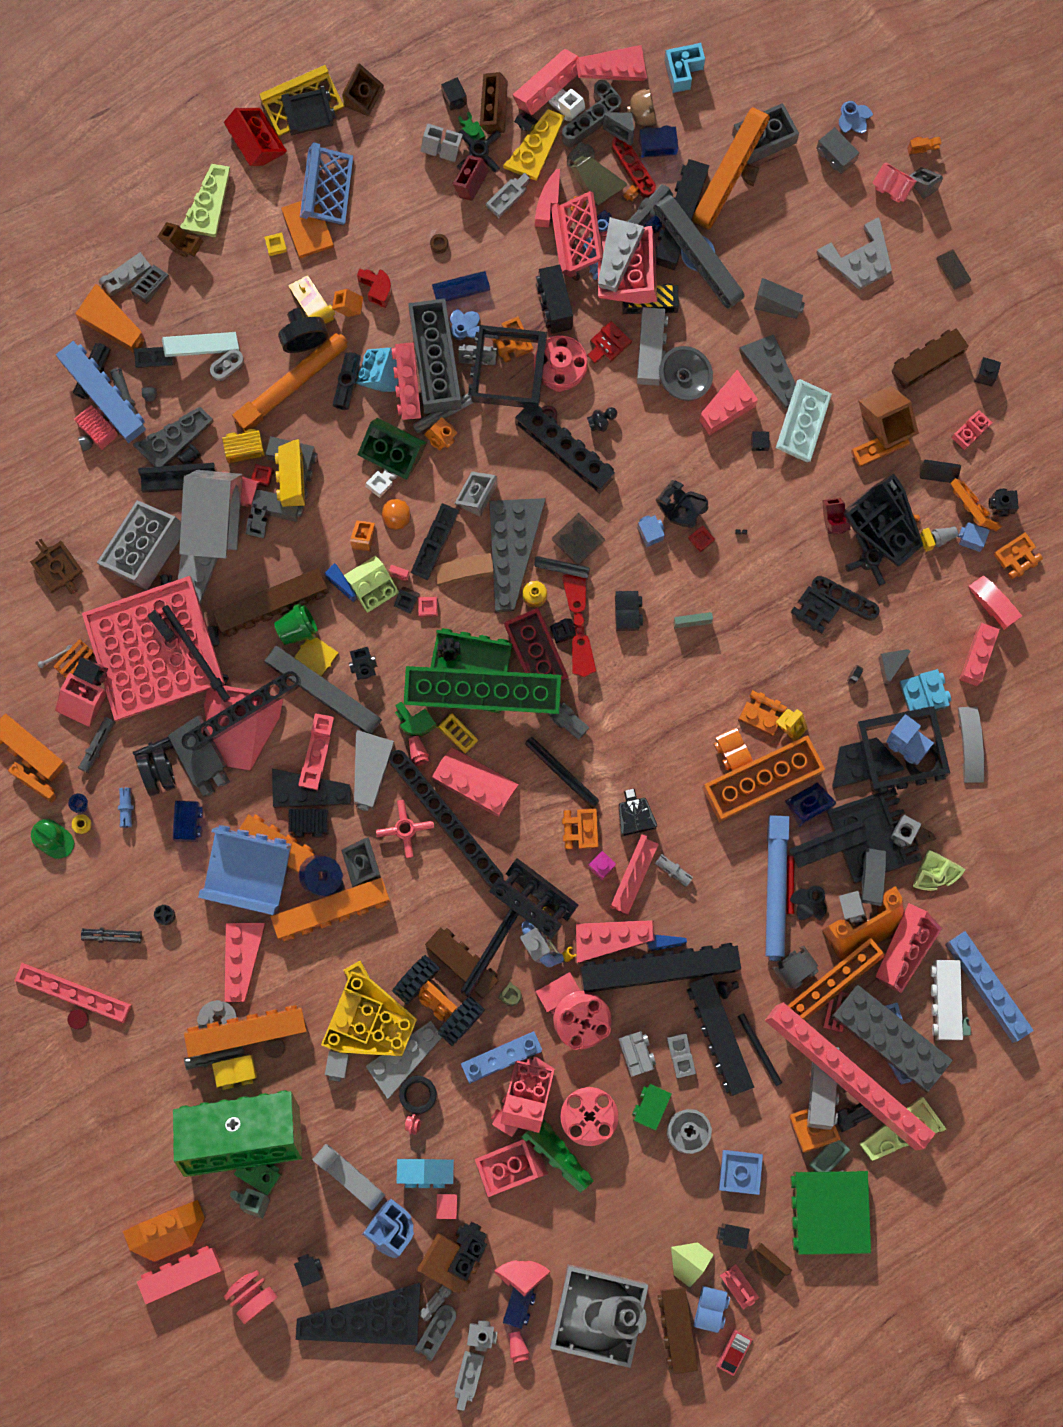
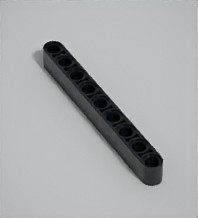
[389,750,504,888]

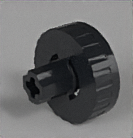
[278,308,329,353]

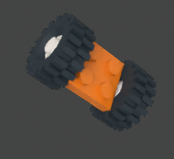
[392,955,485,1046]

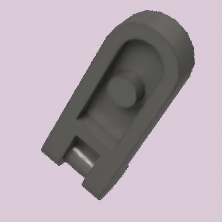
[414,1305,456,1362]

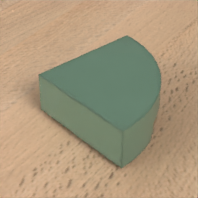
[962,1017,971,1036]

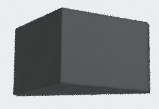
[603,113,634,146]
[909,167,943,199]
[878,649,911,686]

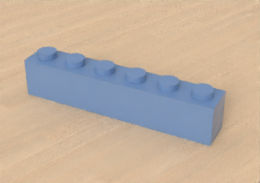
[56,341,146,444]
[945,931,1034,1043]

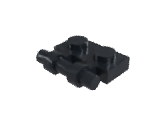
[790,586,840,634]

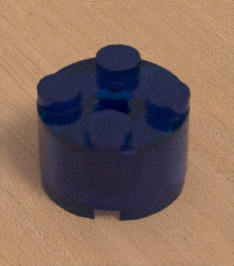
[299,855,343,896]

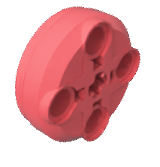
[534,336,588,392]
[553,991,611,1050]
[560,1087,618,1146]

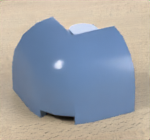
[362,1199,414,1258]

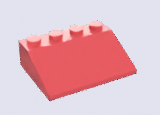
[598,226,657,304]

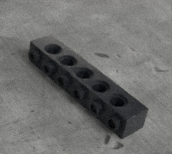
[515,406,615,494]

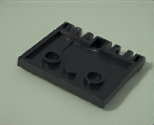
[827,787,923,884]

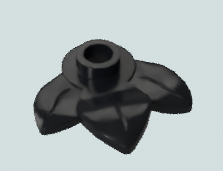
[790,886,827,920]

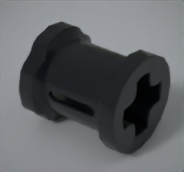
[177,444,202,465]

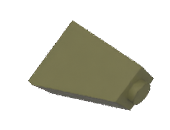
[570,156,627,205]

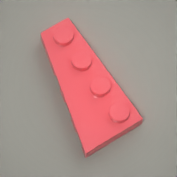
[225,923,266,1002]

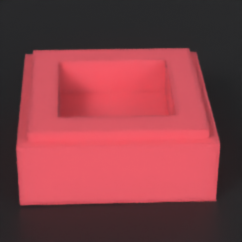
[389,565,410,582]
[418,597,438,617]

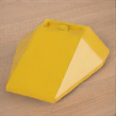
[321,971,417,1056]

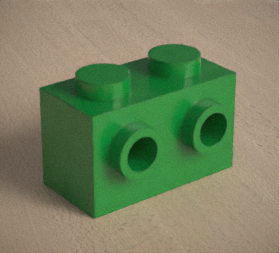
[234,1164,282,1196]

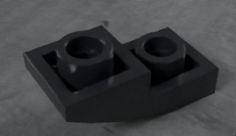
[447,1235,487,1281]

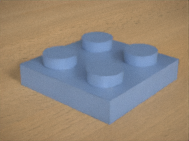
[719,1150,763,1195]

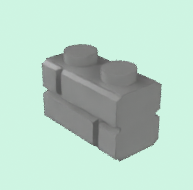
[618,1031,656,1077]

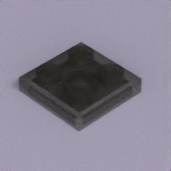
[552,513,605,565]

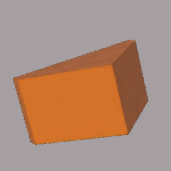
[350,520,375,552]

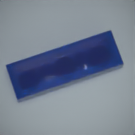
[432,271,490,301]

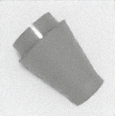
[931,526,958,547]

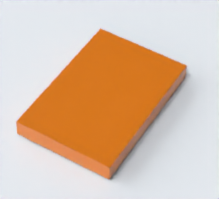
[281,199,334,259]

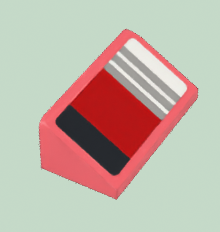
[716,1329,753,1376]

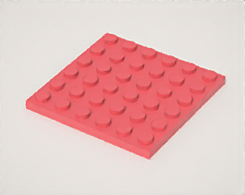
[82,576,225,721]

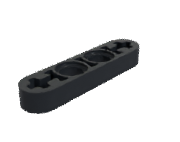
[811,576,880,621]

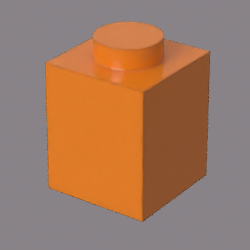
[332,289,363,317]

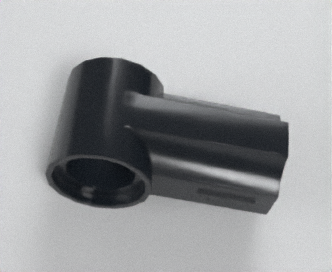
[836,1103,874,1132]

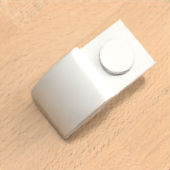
[548,89,585,122]

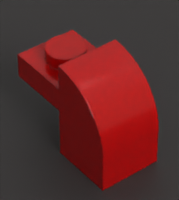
[357,269,392,308]

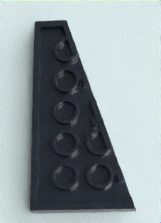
[295,1282,421,1345]

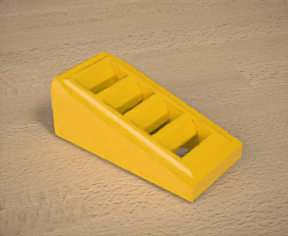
[437,713,478,754]

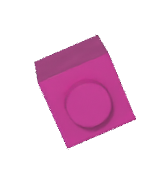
[588,851,616,880]

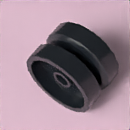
[136,748,176,797]

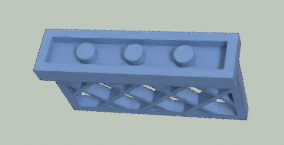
[300,142,353,225]

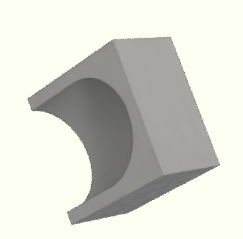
[179,470,242,558]
[549,1264,648,1368]

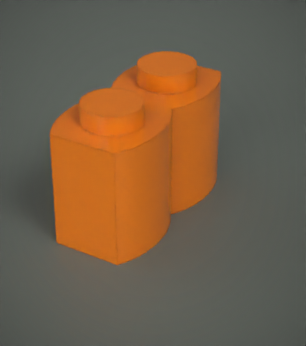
[713,728,753,771]

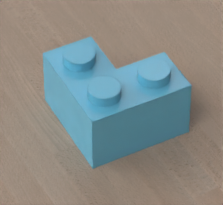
[664,43,705,93]
[397,1159,454,1188]

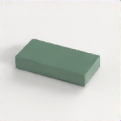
[673,612,713,629]
[809,1140,850,1172]

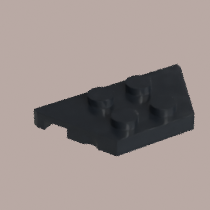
[832,737,905,789]

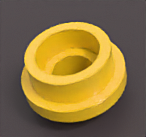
[72,814,92,834]

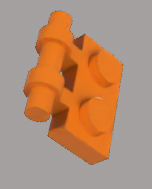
[491,316,534,363]
[994,532,1043,579]
[738,690,787,736]
[562,809,598,850]

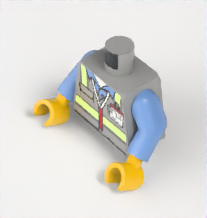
[520,906,576,967]

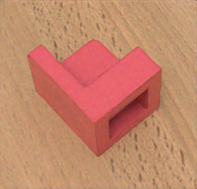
[436,1194,457,1219]

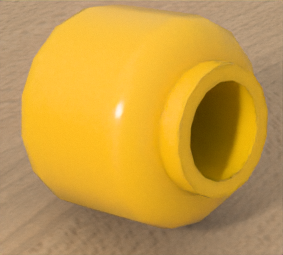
[523,581,547,608]

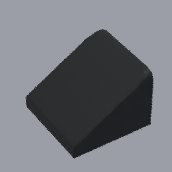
[394,587,420,614]
[550,618,576,643]

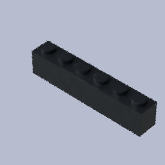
[656,159,710,270]
[686,976,755,1097]

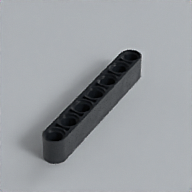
[181,671,301,751]

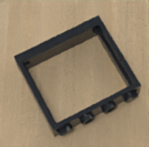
[468,325,547,409]
[857,706,950,793]

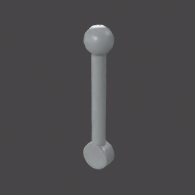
[38,645,72,668]

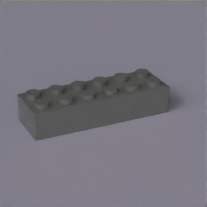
[408,299,461,414]
[831,984,953,1092]

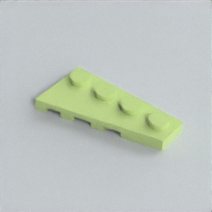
[180,164,230,237]
[859,1096,946,1161]

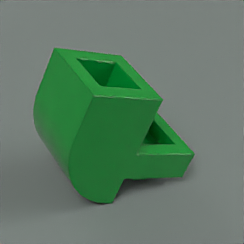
[395,701,436,737]

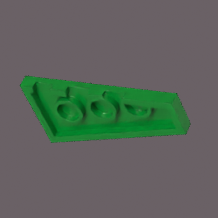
[522,1119,594,1193]

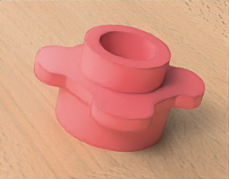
[405,1114,421,1135]

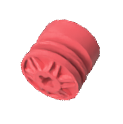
[223,1270,278,1324]

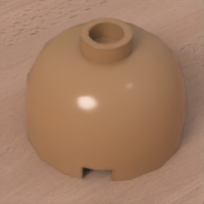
[627,88,657,126]

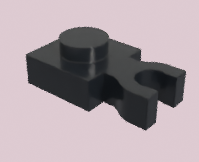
[246,503,268,538]

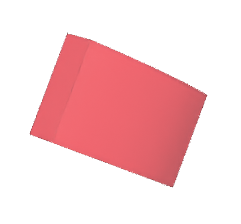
[951,410,993,450]

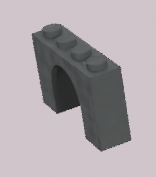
[252,436,318,522]

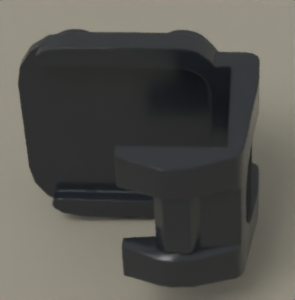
[656,480,709,528]

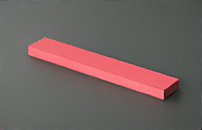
[14,963,132,1023]

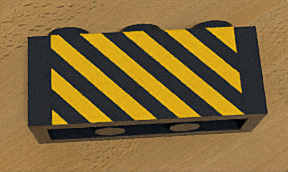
[622,283,679,314]

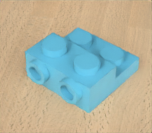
[899,669,951,711]

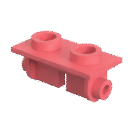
[720,1264,759,1309]

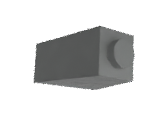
[754,278,805,319]

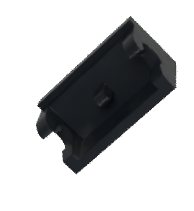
[134,347,175,368]

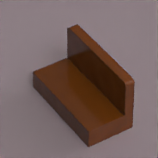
[745,1242,792,1287]

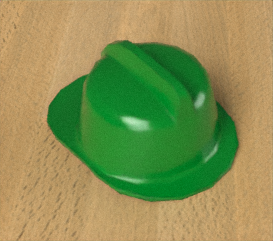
[31,819,74,859]

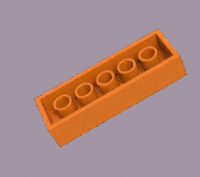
[702,735,825,822]

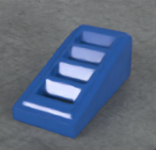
[325,563,357,602]
[646,935,687,951]

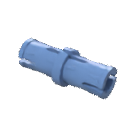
[118,788,133,828]

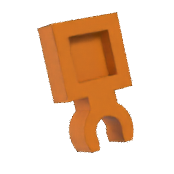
[907,137,942,155]

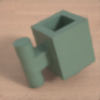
[230,1188,270,1219]

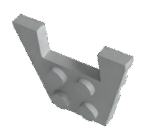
[816,217,892,290]

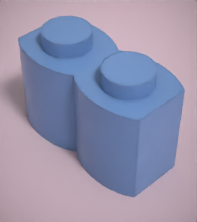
[693,1286,730,1333]

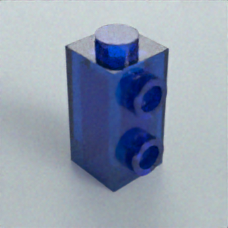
[503,1287,536,1329]

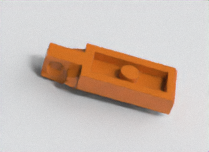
[8,762,57,803]

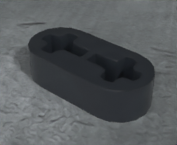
[147,610,177,643]

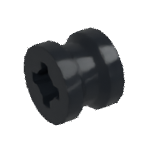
[154,905,175,926]

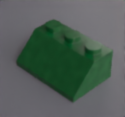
[357,418,427,480]

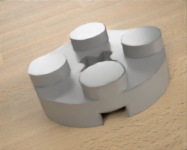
[197,1000,237,1029]

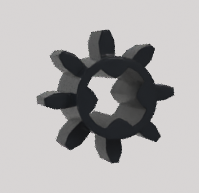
[437,638,461,662]

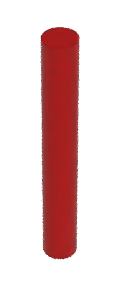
[786,856,794,915]

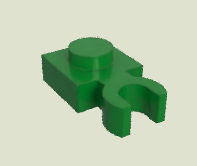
[458,112,486,141]

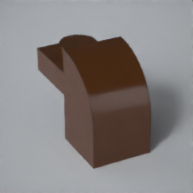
[157,222,204,257]

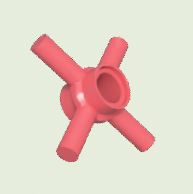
[376,800,435,858]

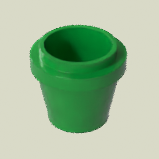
[274,603,318,645]

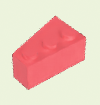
[699,370,758,436]

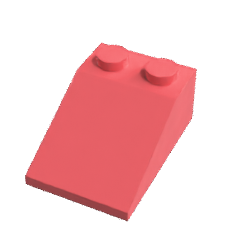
[475,1139,548,1197]

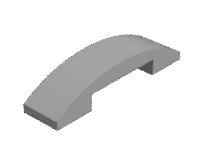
[958,707,984,783]

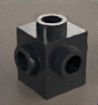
[988,488,1019,517]
[349,647,378,680]

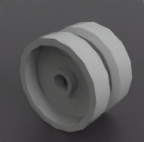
[666,1109,712,1154]

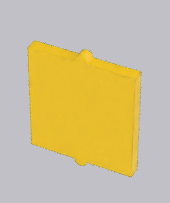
[294,637,339,677]

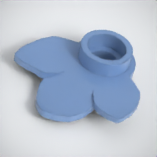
[839,101,873,133]
[450,309,480,340]

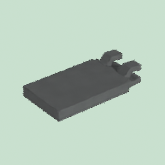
[168,716,230,796]

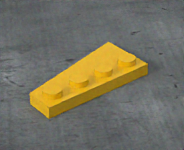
[503,109,565,181]

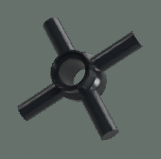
[457,129,501,173]
[845,534,886,586]

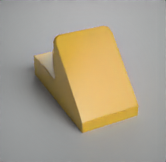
[776,709,808,741]

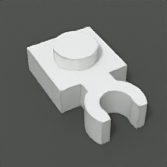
[365,469,398,498]

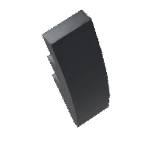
[410,503,460,580]

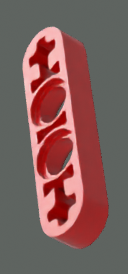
[611,137,656,198]

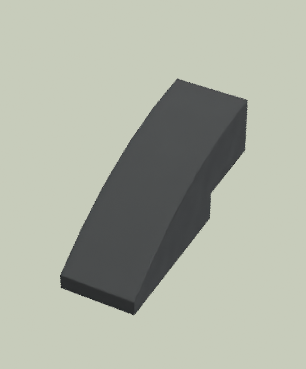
[862,848,886,906]

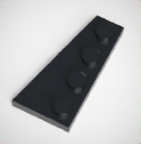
[272,769,351,808]

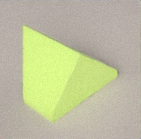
[671,1242,713,1287]

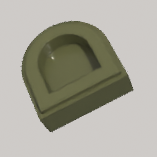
[498,982,522,1006]

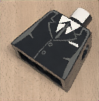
[618,789,657,837]

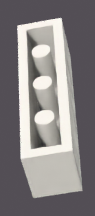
[930,960,963,1041]

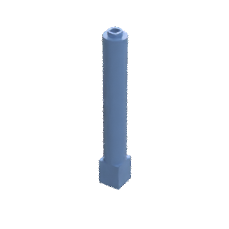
[765,815,789,961]

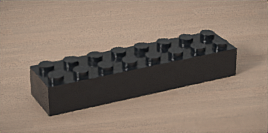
[580,943,741,992]

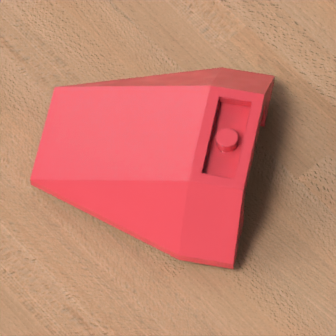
[204,686,283,771]

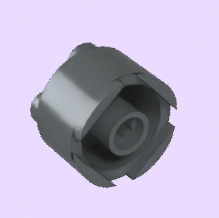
[772,946,819,989]

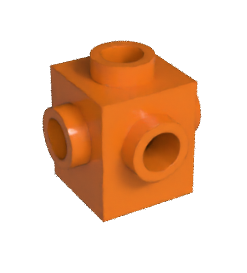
[424,417,457,451]

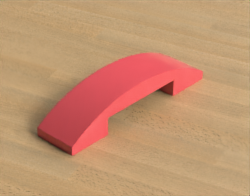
[298,713,334,790]

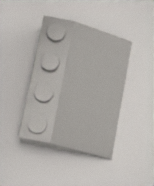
[97,500,181,591]

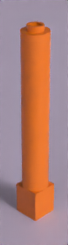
[232,333,348,433]

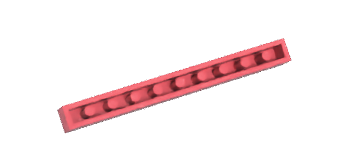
[764,1002,936,1151]

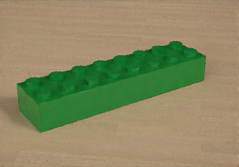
[403,666,561,714]

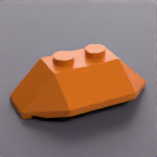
[123,1200,205,1262]

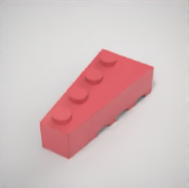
[875,903,942,993]

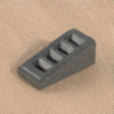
[130,265,169,304]

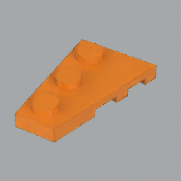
[950,478,1002,531]

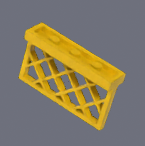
[259,65,344,137]

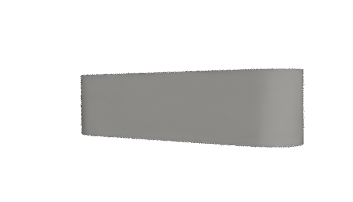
[312,1144,385,1211]

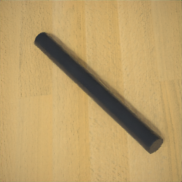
[737,1013,783,1086]

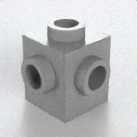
[467,1320,497,1351]

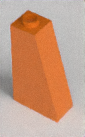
[75,284,145,353]

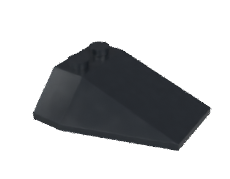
[844,474,923,567]

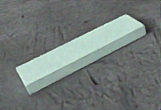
[162,332,239,357]

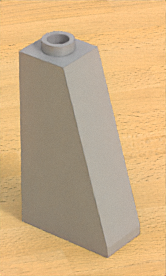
[354,730,395,811]

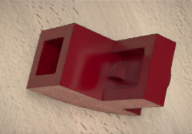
[822,498,851,534]

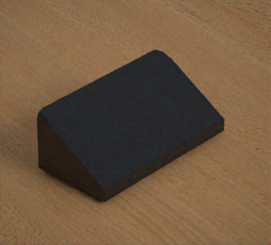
[920,460,961,483]

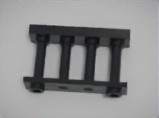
[489,858,579,939]

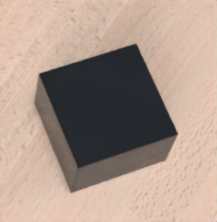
[751,431,770,451]

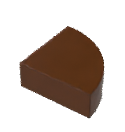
[741,164,759,187]
[914,827,936,846]

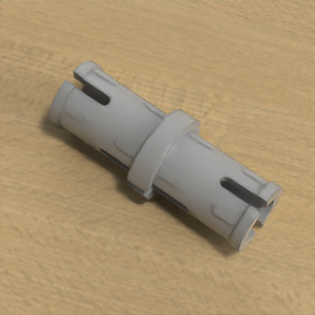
[655,854,693,887]

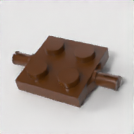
[30,539,84,594]

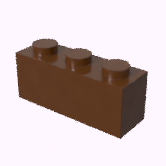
[480,72,508,134]

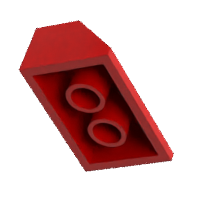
[224,108,287,166]

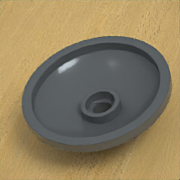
[659,346,713,401]

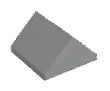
[454,472,497,517]

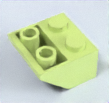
[344,555,399,613]

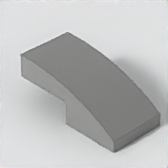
[667,1033,696,1078]

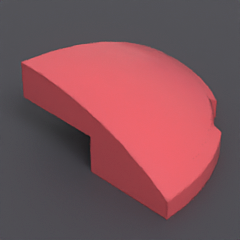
[494,1260,551,1297]

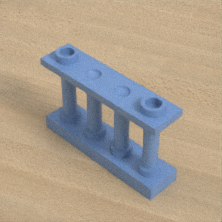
[461,1031,542,1084]

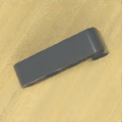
[562,80,622,147]

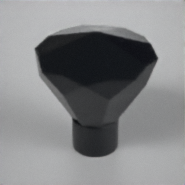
[717,981,739,999]

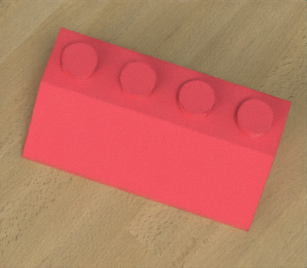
[432,747,518,818]

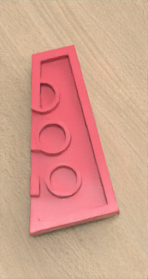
[576,45,647,81]
[576,920,655,963]

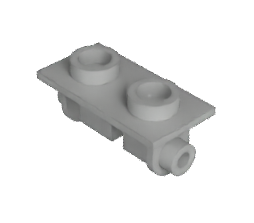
[459,344,497,365]

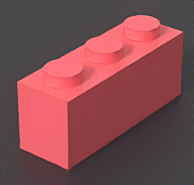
[959,623,1000,686]

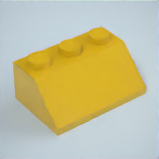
[275,439,305,507]

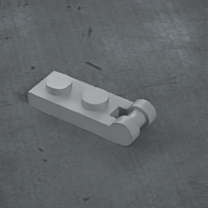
[98,252,151,297]

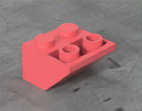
[55,673,107,728]

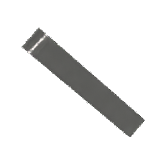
[653,195,745,309]
[264,646,382,734]

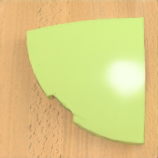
[913,849,966,891]

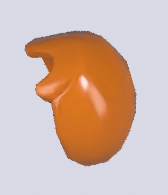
[382,499,410,530]

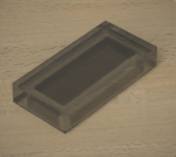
[936,249,971,290]

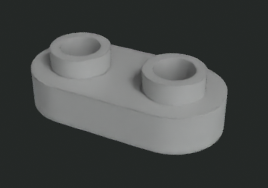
[210,349,244,381]

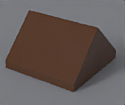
[342,63,384,116]

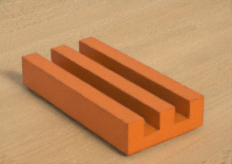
[53,639,94,678]

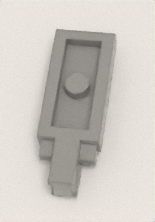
[486,173,530,218]
[454,1351,484,1411]

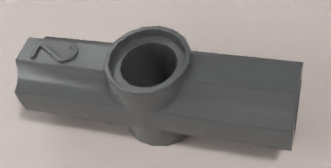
[627,184,673,227]
[547,702,589,741]

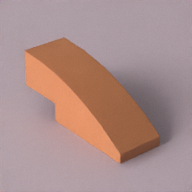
[435,553,494,585]

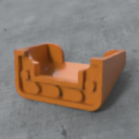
[822,886,904,960]

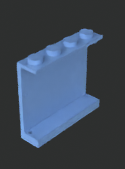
[198,825,292,915]

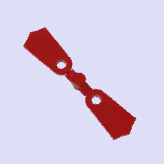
[562,574,596,677]

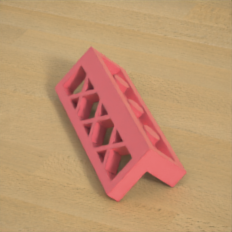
[610,834,659,915]

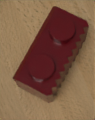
[453,155,489,201]

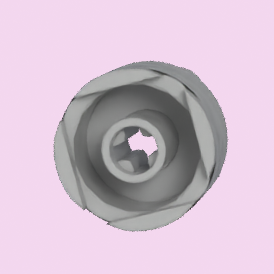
[598,1296,647,1339]

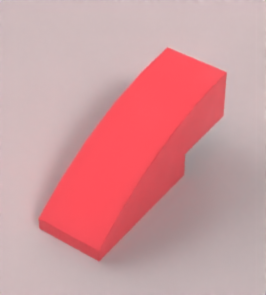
[535,169,560,228]
[968,576,1022,630]

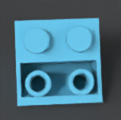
[356,347,399,392]

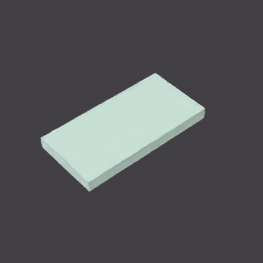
[776,379,832,463]

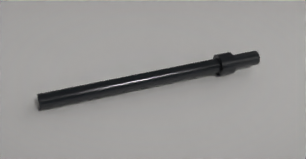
[162,605,230,702]

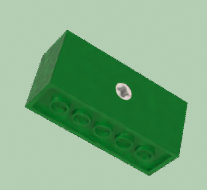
[173,1090,302,1177]

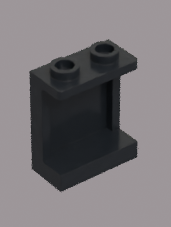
[281,86,336,135]

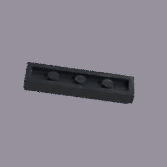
[138,463,217,493]
[789,820,871,868]

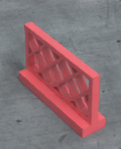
[551,191,603,278]

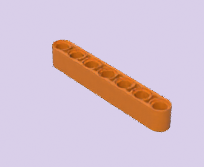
[692,107,770,230]

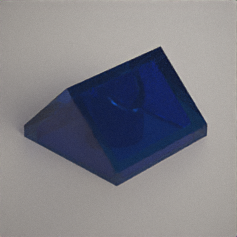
[785,782,836,827]

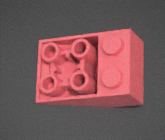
[500,1061,554,1133]

